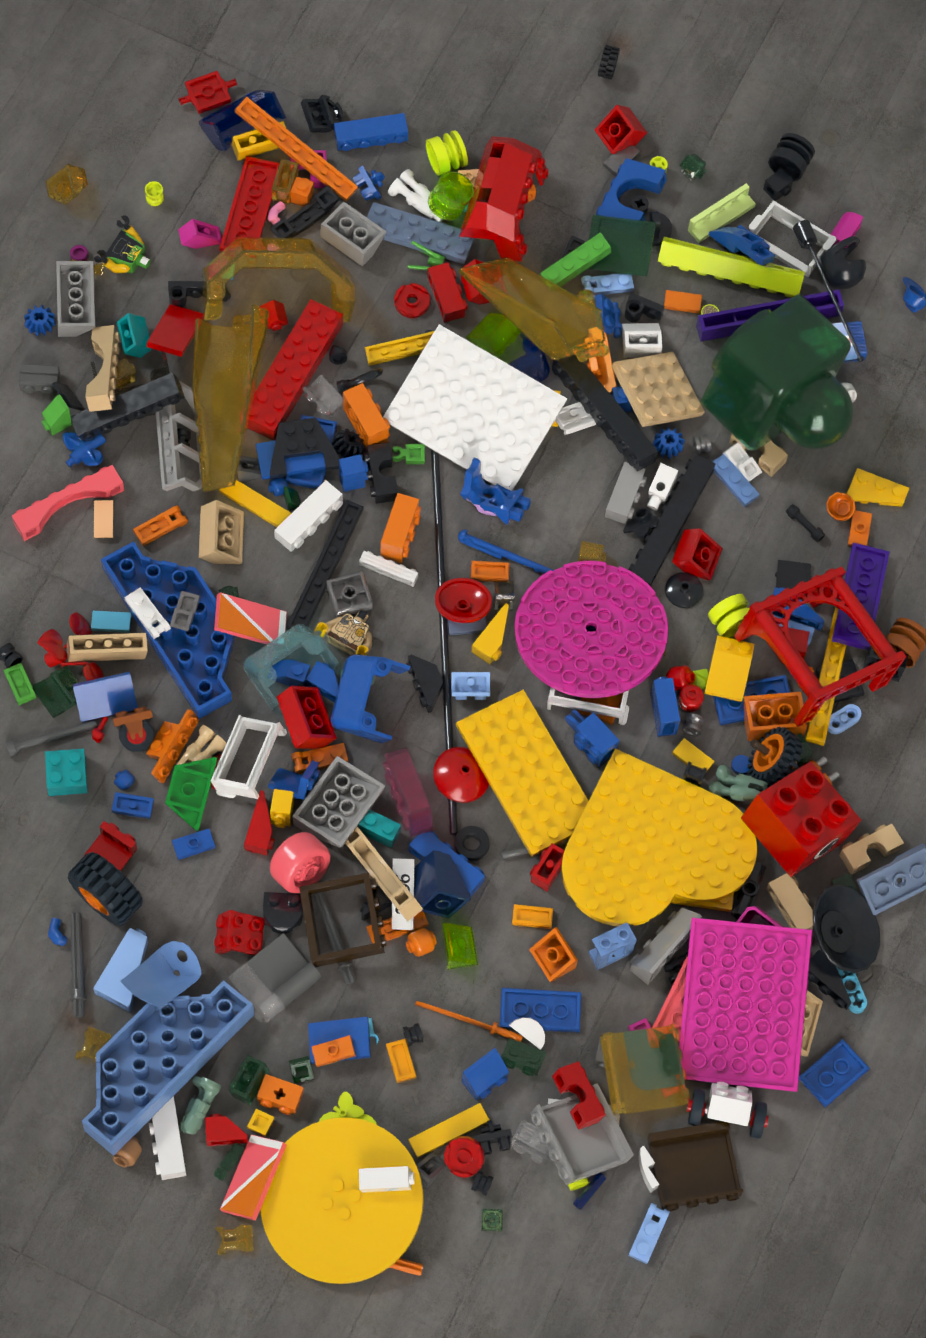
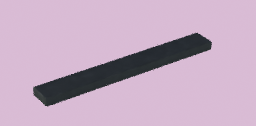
[286,500,364,636]

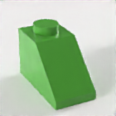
[41,394,72,436]

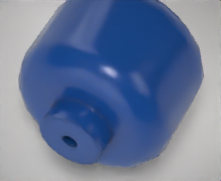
[268,477,288,496]
[114,770,135,791]

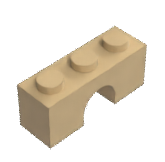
[729,420,788,477]
[839,824,904,875]

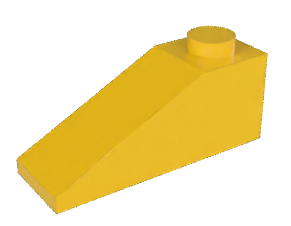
[471,603,509,665]

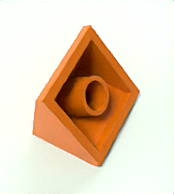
[529,927,578,982]

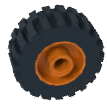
[67,852,143,926]

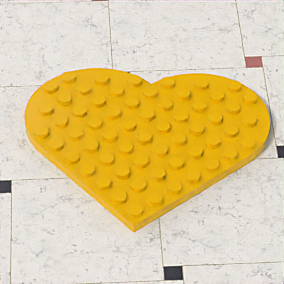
[561,748,757,926]

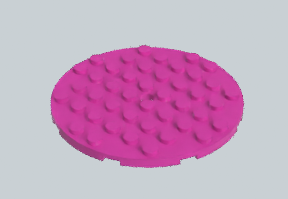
[515,561,668,698]

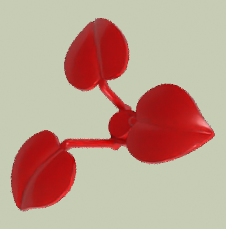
[37,612,104,681]

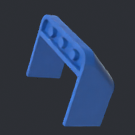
[330,655,411,743]

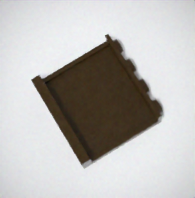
[647,1121,743,1211]

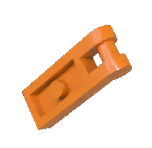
[133,505,188,547]
[291,743,348,774]

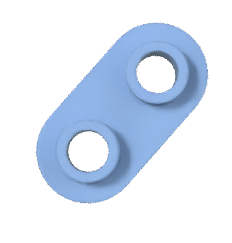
[828,704,861,734]

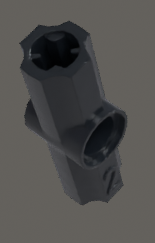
[731,861,766,919]

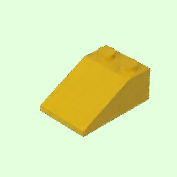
[704,635,755,702]

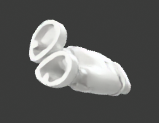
[388,169,448,222]

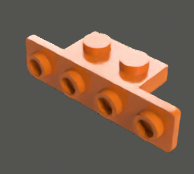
[584,327,617,394]
[146,709,200,783]

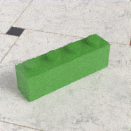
[540,232,611,293]

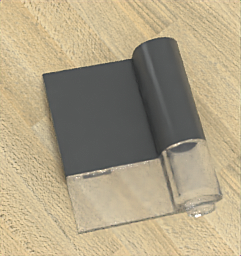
[228,933,322,1023]

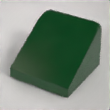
[283,486,301,511]
[289,1056,314,1083]

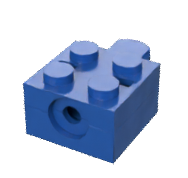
[565,710,619,768]

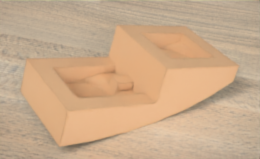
[94,500,114,538]

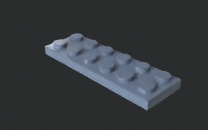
[367,202,475,265]

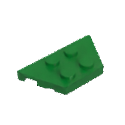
[165,757,217,831]

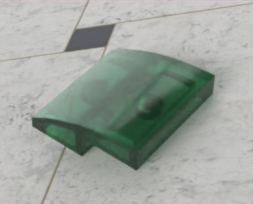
[32,666,79,718]

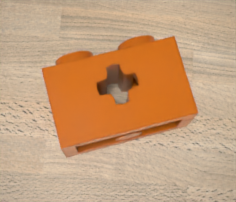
[257,1074,304,1115]

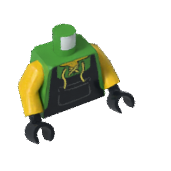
[94,215,151,273]

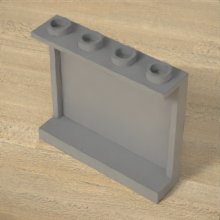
[530,1083,634,1185]

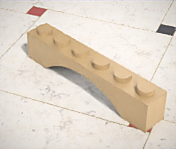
[85,325,120,412]
[345,827,423,922]

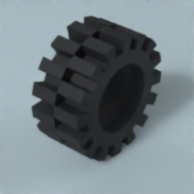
[598,45,620,80]

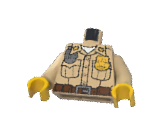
[314,610,372,656]

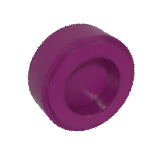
[70,245,89,261]

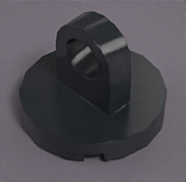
[638,211,672,246]

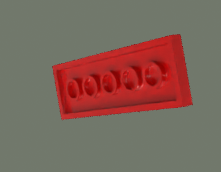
[219,156,281,259]

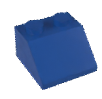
[462,1048,509,1101]

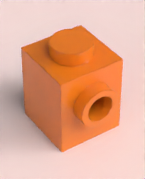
[290,177,314,207]

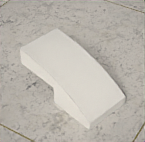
[723,442,762,481]
[639,1146,659,1193]

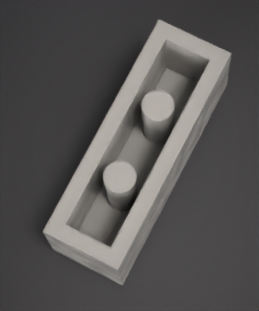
[605,462,647,524]

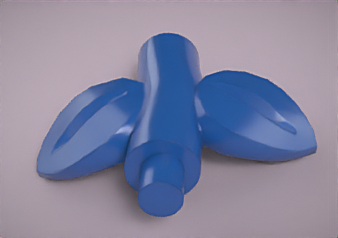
[63,432,106,467]

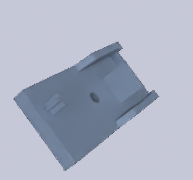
[857,843,926,915]

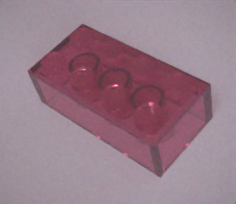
[383,748,433,837]

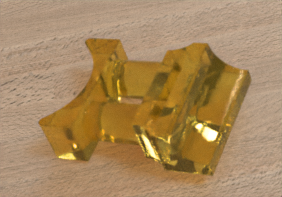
[75,1026,112,1063]
[215,1224,254,1255]

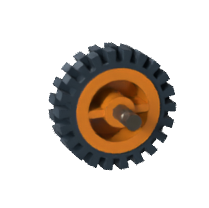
[748,727,803,788]

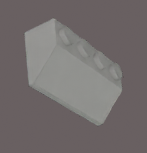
[56,261,95,337]
[630,907,702,985]

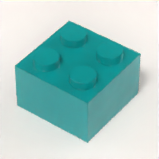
[45,748,88,796]

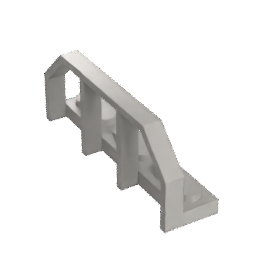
[156,381,210,491]

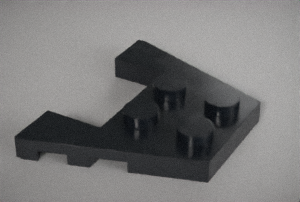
[270,418,340,479]

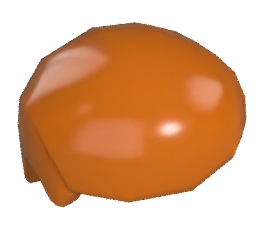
[826,492,856,521]

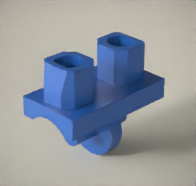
[353,165,385,201]

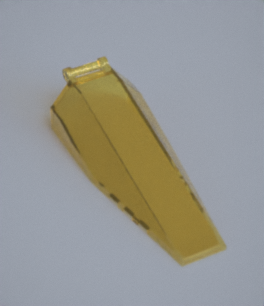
[193,304,269,492]

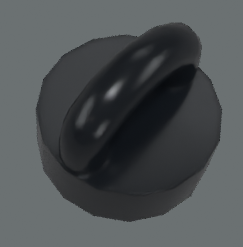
[329,345,347,365]

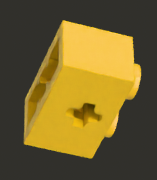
[270,789,294,828]

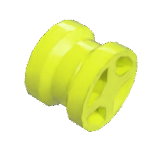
[650,156,668,171]

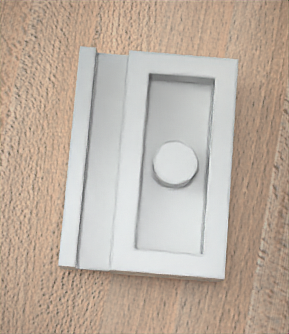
[555,402,596,435]

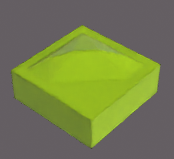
[693,669,708,690]

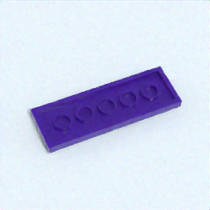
[832,543,890,651]

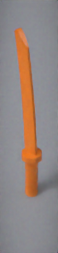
[415,1001,523,1043]

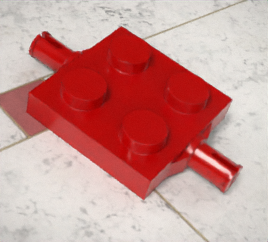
[178,70,237,114]

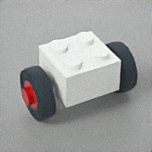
[687,1082,769,1139]

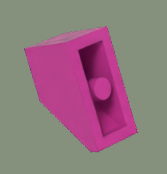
[178,219,222,249]

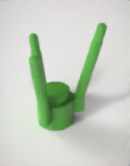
[407,241,445,271]

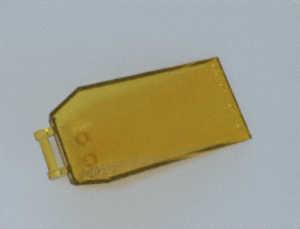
[459,257,609,362]

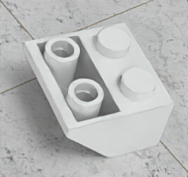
[622,323,662,358]

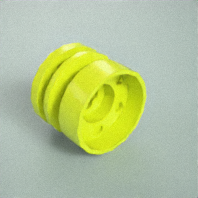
[425,130,468,176]

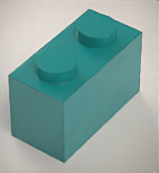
[117,313,152,358]
[357,809,401,849]

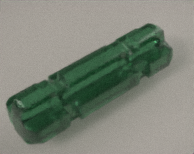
[214,1143,245,1181]

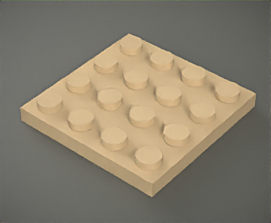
[611,352,705,427]

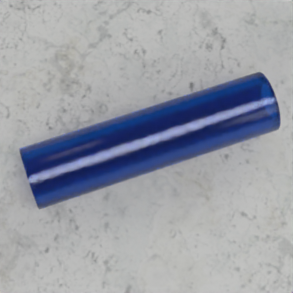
[573,1173,606,1210]

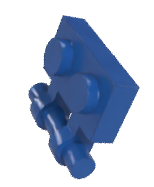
[595,294,622,338]

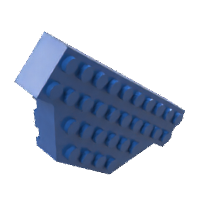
[101,541,236,719]

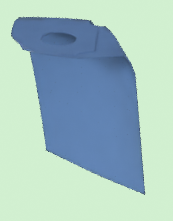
[120,941,201,1008]

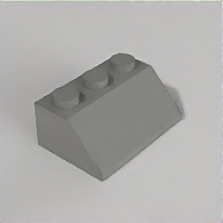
[320,202,386,266]

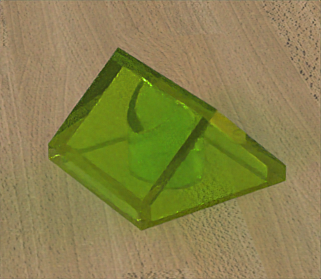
[441,922,478,970]

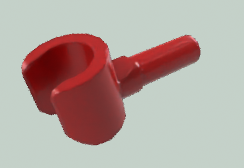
[92,717,108,743]

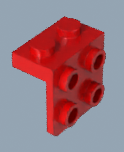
[83,821,137,871]
[214,910,264,956]

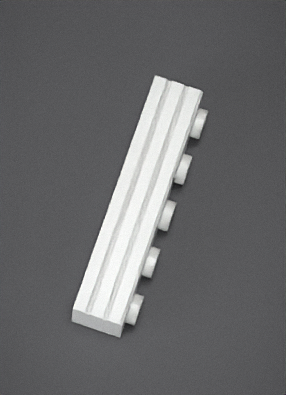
[359,551,418,587]

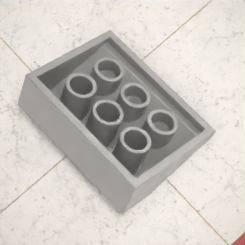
[292,756,386,848]

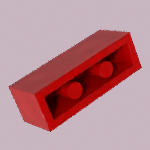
[427,262,468,323]

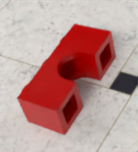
[552,1061,606,1130]

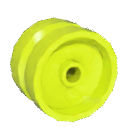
[708,594,750,638]

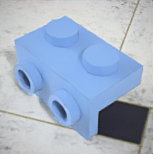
[451,672,490,700]

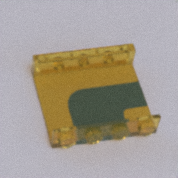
[600,1023,689,1116]

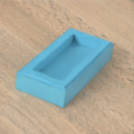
[91,611,131,633]

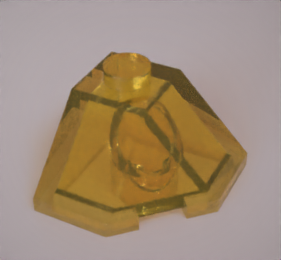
[45,164,88,204]

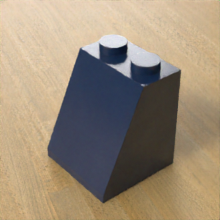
[414,850,471,919]

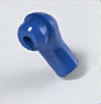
[48,918,67,946]

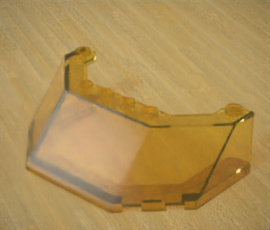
[202,237,355,322]

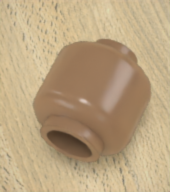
[112,1137,142,1167]

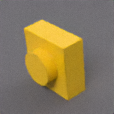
[247,1109,274,1137]

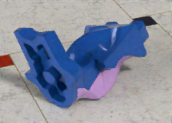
[461,457,531,524]

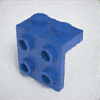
[268,760,320,800]

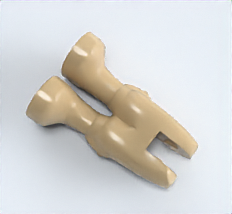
[177,725,227,765]

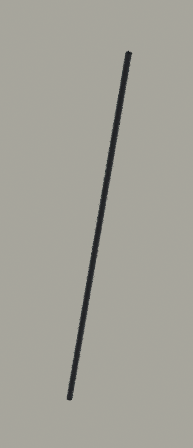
[425,330,458,835]

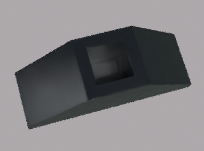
[406,654,443,713]

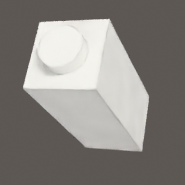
[359,1166,415,1193]

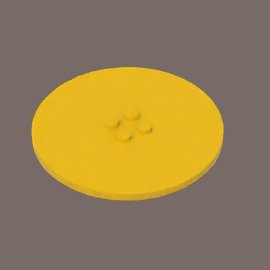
[260,1118,424,1284]

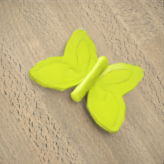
[319,1092,364,1122]

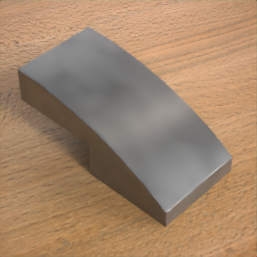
[170,591,200,632]

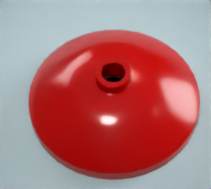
[435,578,492,623]
[433,747,489,803]

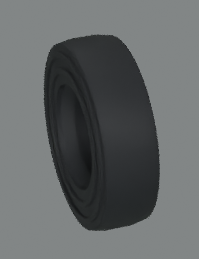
[454,826,490,861]

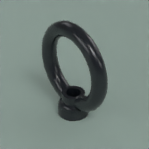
[337,368,383,395]

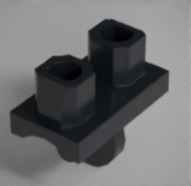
[475,1120,512,1155]

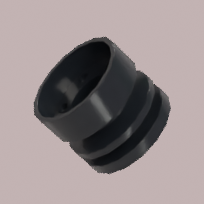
[768,133,815,181]

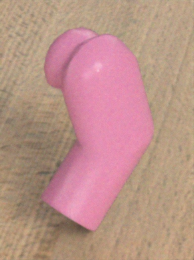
[268,201,286,225]

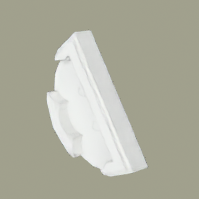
[509,1017,545,1050]

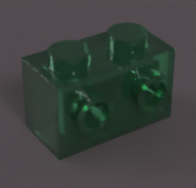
[228,1055,269,1105]

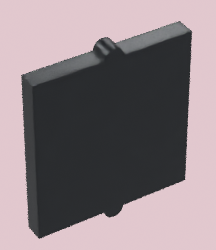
[52,382,85,411]
[775,560,812,589]

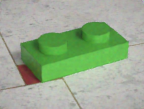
[3,663,36,706]

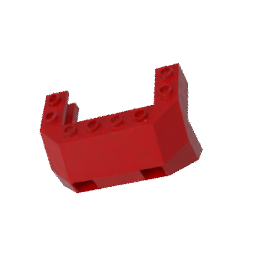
[459,136,549,262]

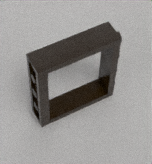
[299,872,387,967]

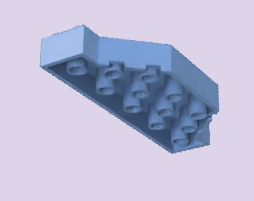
[82,980,255,1156]

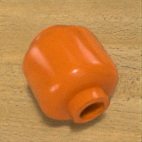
[406,928,437,957]

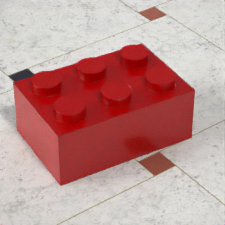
[276,686,337,749]

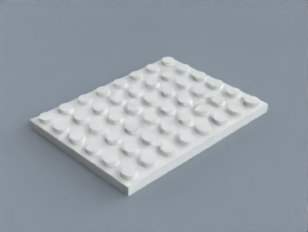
[383,324,567,491]

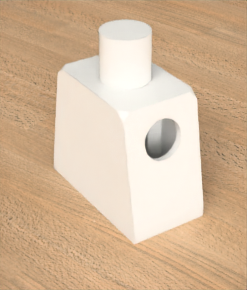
[647,463,678,511]

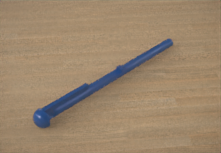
[458,529,554,574]

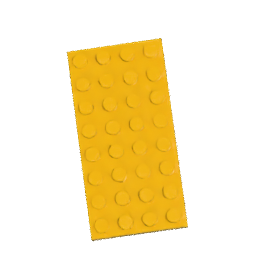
[456,689,589,857]

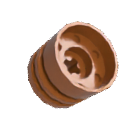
[885,617,926,668]

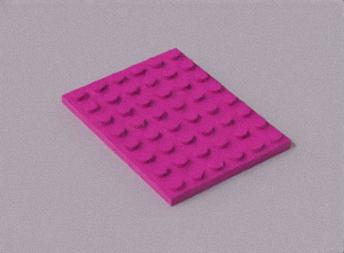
[677,918,813,1092]

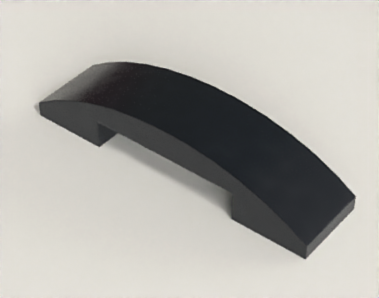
[270,186,339,242]

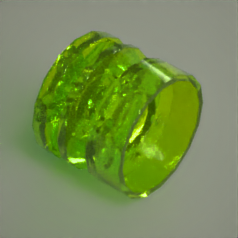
[428,171,474,220]

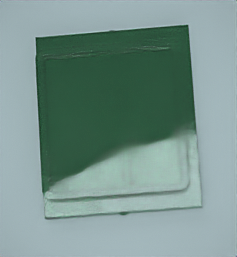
[588,215,656,277]

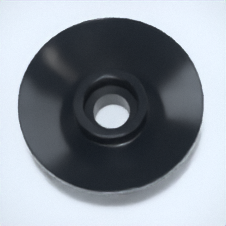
[665,572,703,608]

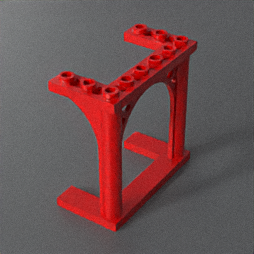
[734,566,906,727]

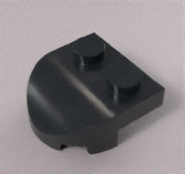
[301,95,343,133]
[263,892,303,934]

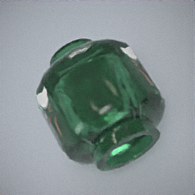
[679,154,707,180]

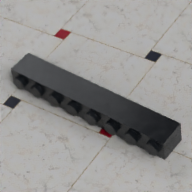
[552,348,658,472]
[628,454,716,587]

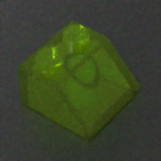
[466,313,521,356]

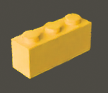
[232,121,286,161]

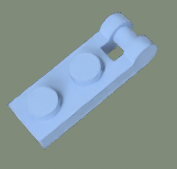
[581,272,634,297]
[628,1203,670,1264]

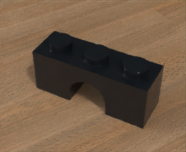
[364,443,398,504]

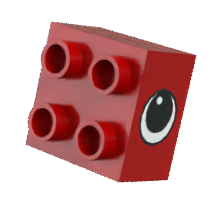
[741,761,861,877]

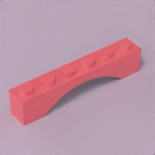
[12,465,124,541]

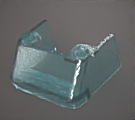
[243,624,339,711]

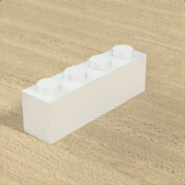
[274,480,343,552]
[149,1096,186,1180]

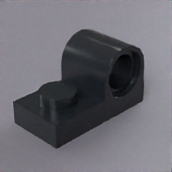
[168,281,206,307]
[624,293,665,322]

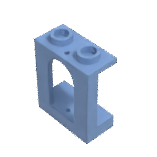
[588,923,637,970]

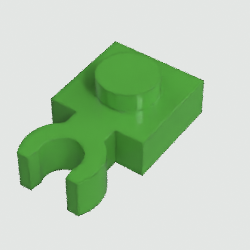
[393,444,425,464]

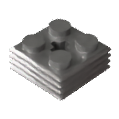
[327,571,373,618]

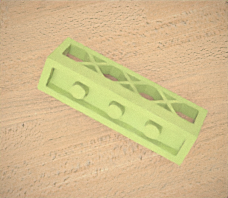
[688,183,756,243]

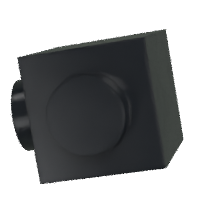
[763,169,793,201]

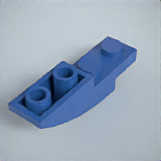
[708,227,775,266]

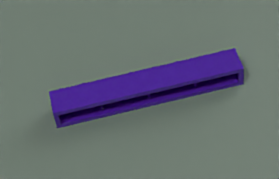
[696,290,844,342]

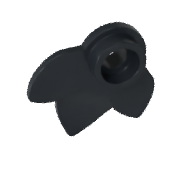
[623,508,659,538]

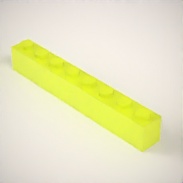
[657,237,805,298]

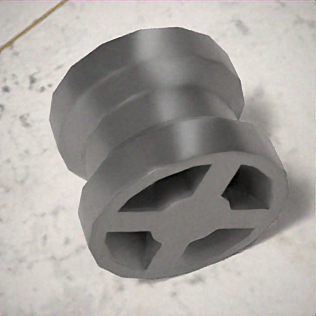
[692,434,711,454]
[682,713,705,736]

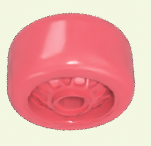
[270,832,331,894]

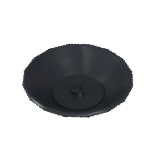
[813,884,880,973]

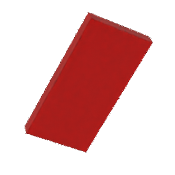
[146,304,205,357]

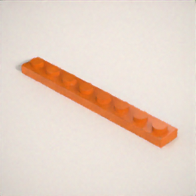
[235,97,358,202]

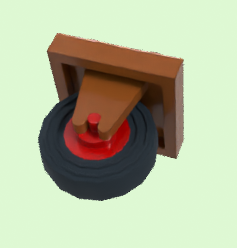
[112,706,154,752]

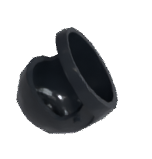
[819,236,866,289]

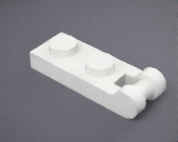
[124,587,171,639]

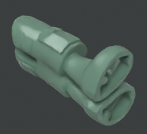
[709,765,768,802]
[179,1076,221,1134]

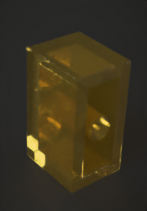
[272,159,299,204]

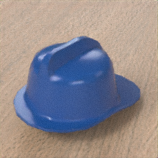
[903,277,926,313]

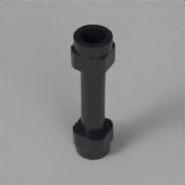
[786,504,825,542]

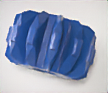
[24,304,56,337]
[653,426,685,459]

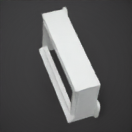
[749,201,836,277]
[547,687,629,725]
[211,715,287,799]

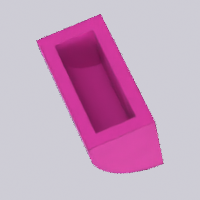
[830,212,864,249]

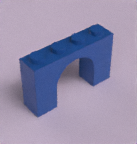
[596,158,667,236]

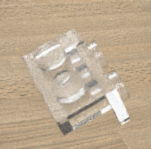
[303,375,343,417]

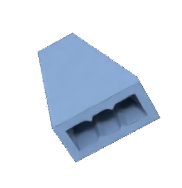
[93,928,148,1012]

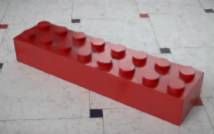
[241,299,343,441]

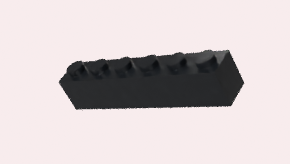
[71,372,185,442]

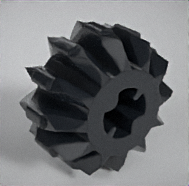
[332,428,365,458]

